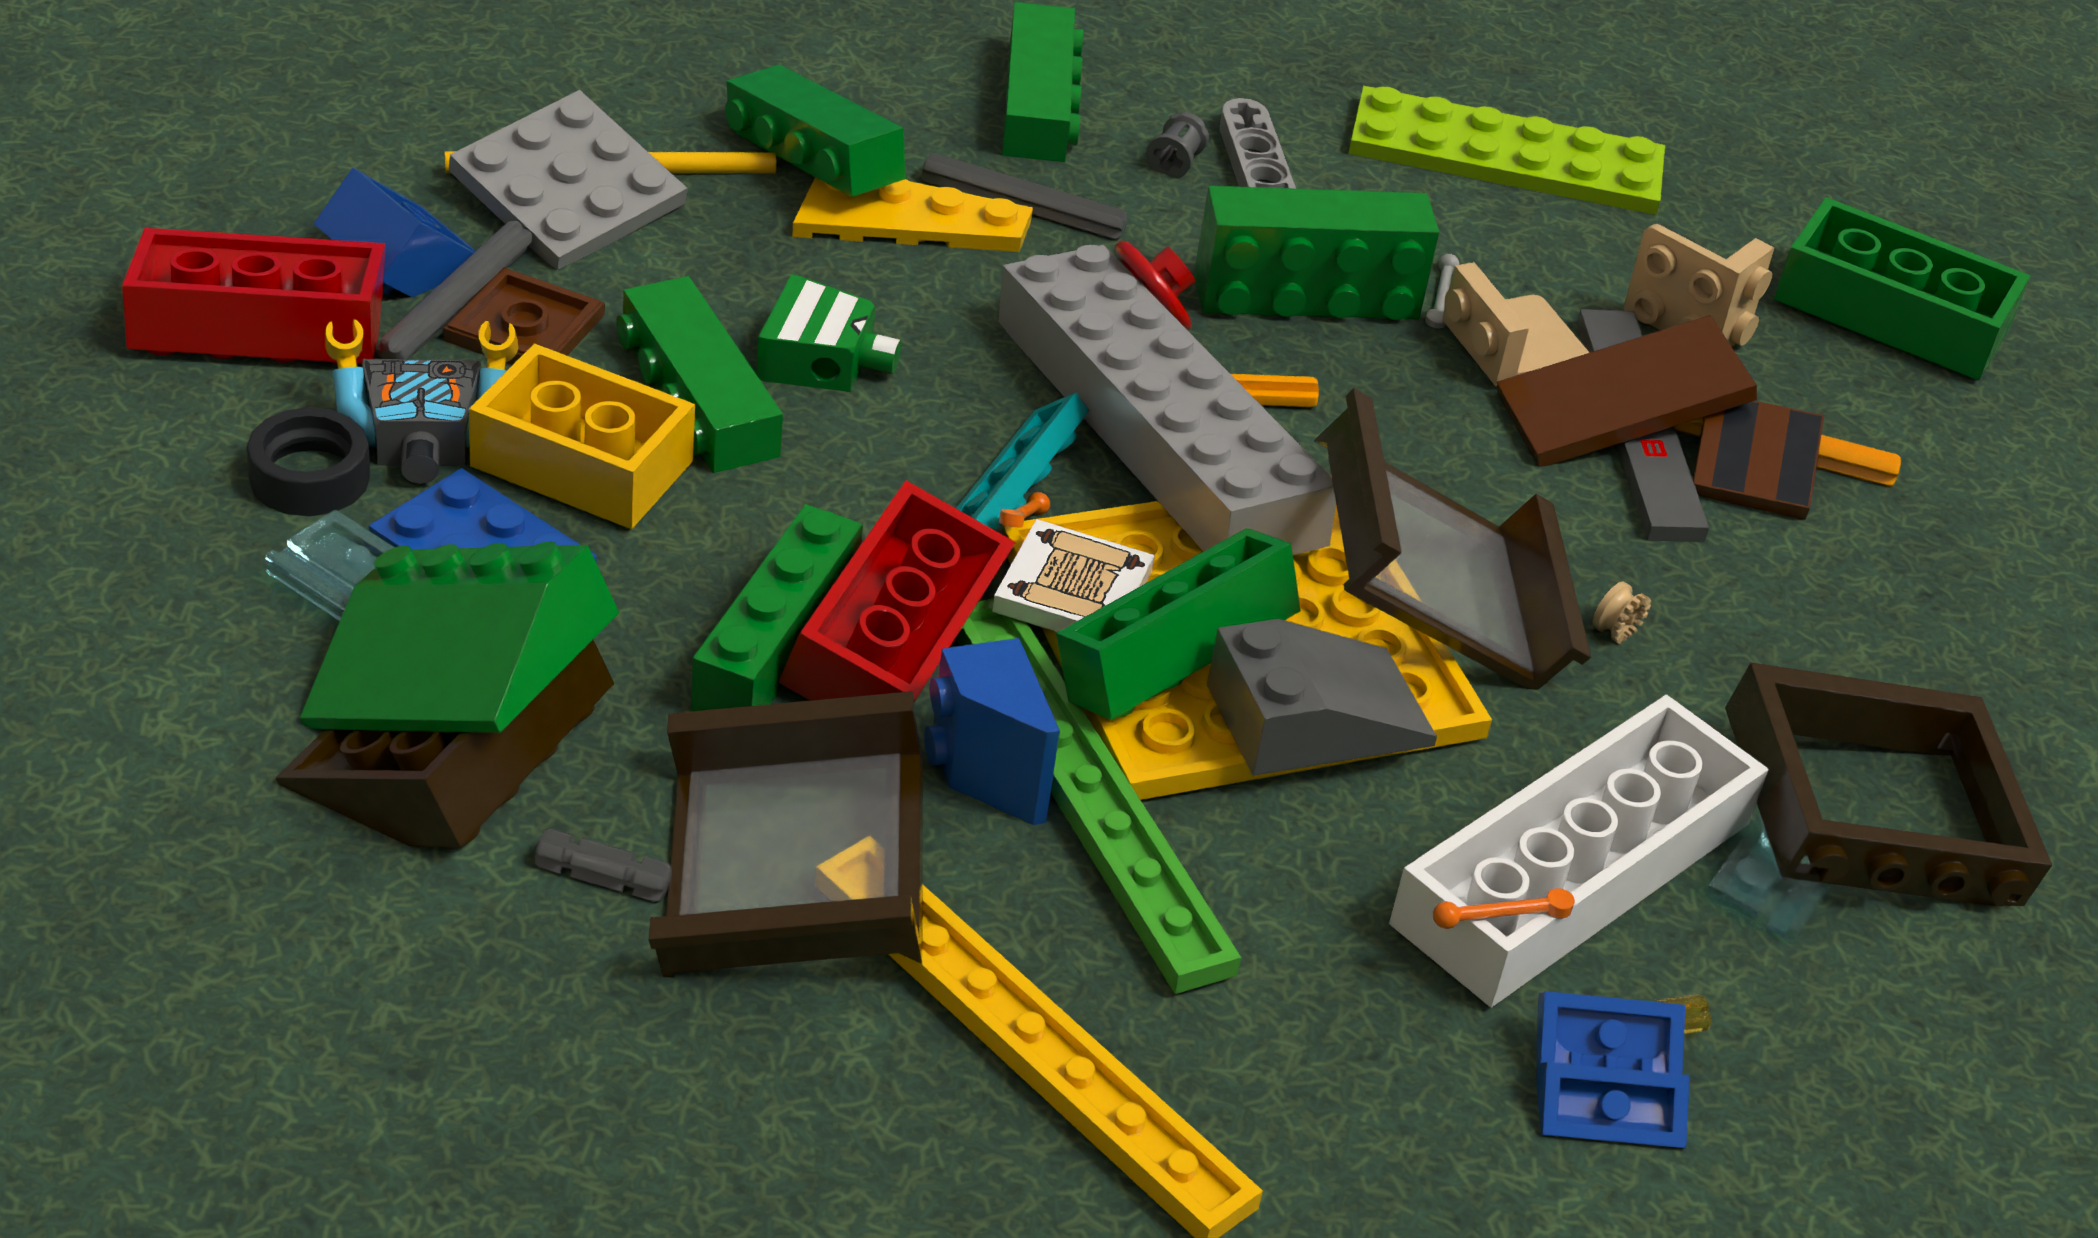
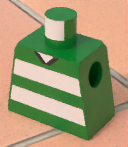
[756,274,902,392]

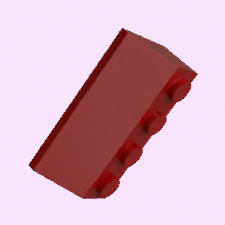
[122,228,385,365]
[778,480,1015,704]

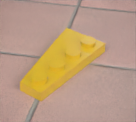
[792,177,1033,252]

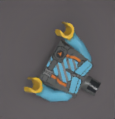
[325,319,518,484]

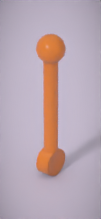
[999,492,1050,527]
[1433,888,1575,929]

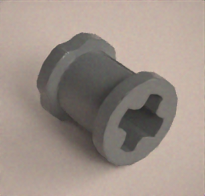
[1146,112,1209,178]

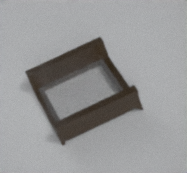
[1314,388,1591,690]
[648,691,923,978]

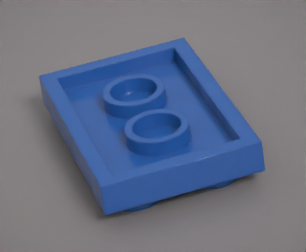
[369,468,597,563]

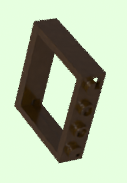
[1725,662,2052,906]

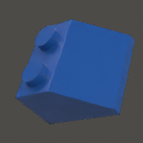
[313,168,476,297]
[924,638,1060,825]

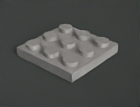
[449,90,688,270]

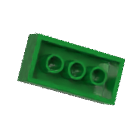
[1194,186,1440,320]
[1774,197,2031,381]

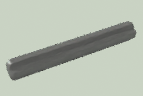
[921,153,1128,240]
[376,221,532,360]

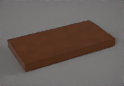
[1497,315,1757,467]

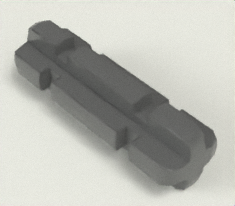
[535,828,672,902]

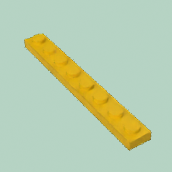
[815,837,1263,1238]

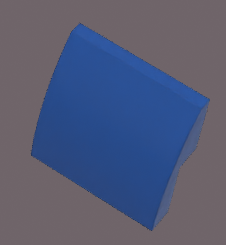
[1536,991,1690,1148]

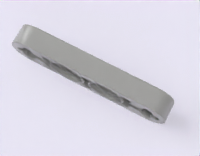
[1220,98,1296,189]

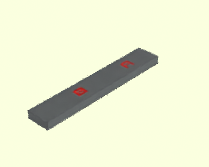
[1577,309,1709,542]

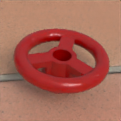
[1114,241,1196,331]

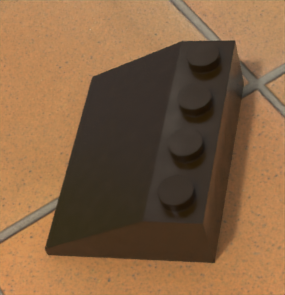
[276,640,615,849]

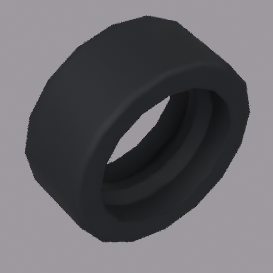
[246,407,370,517]

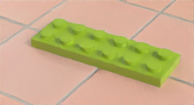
[1349,86,1665,215]

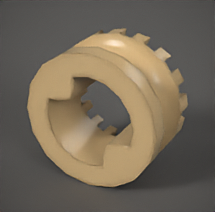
[1592,581,1651,644]

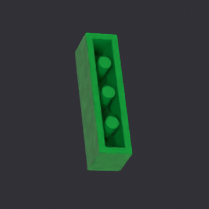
[1002,2,1084,162]
[725,64,906,197]
[616,276,783,473]
[690,504,863,712]
[1056,528,1301,720]

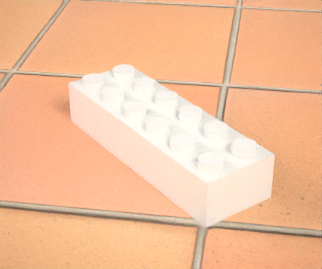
[1389,694,1769,1008]

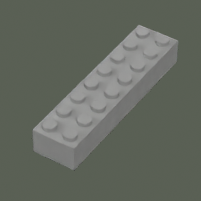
[999,245,1336,555]

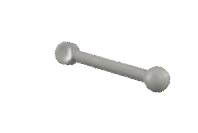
[1425,254,1459,328]

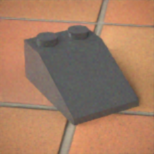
[1207,619,1437,776]

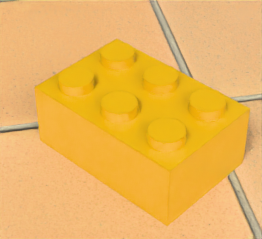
[469,343,695,529]

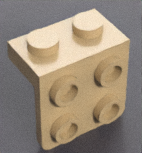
[1624,224,1774,347]
[1442,262,1589,386]

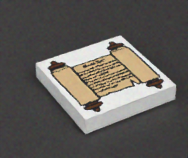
[992,519,1155,632]

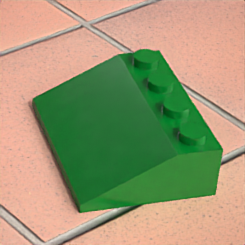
[300,541,620,733]

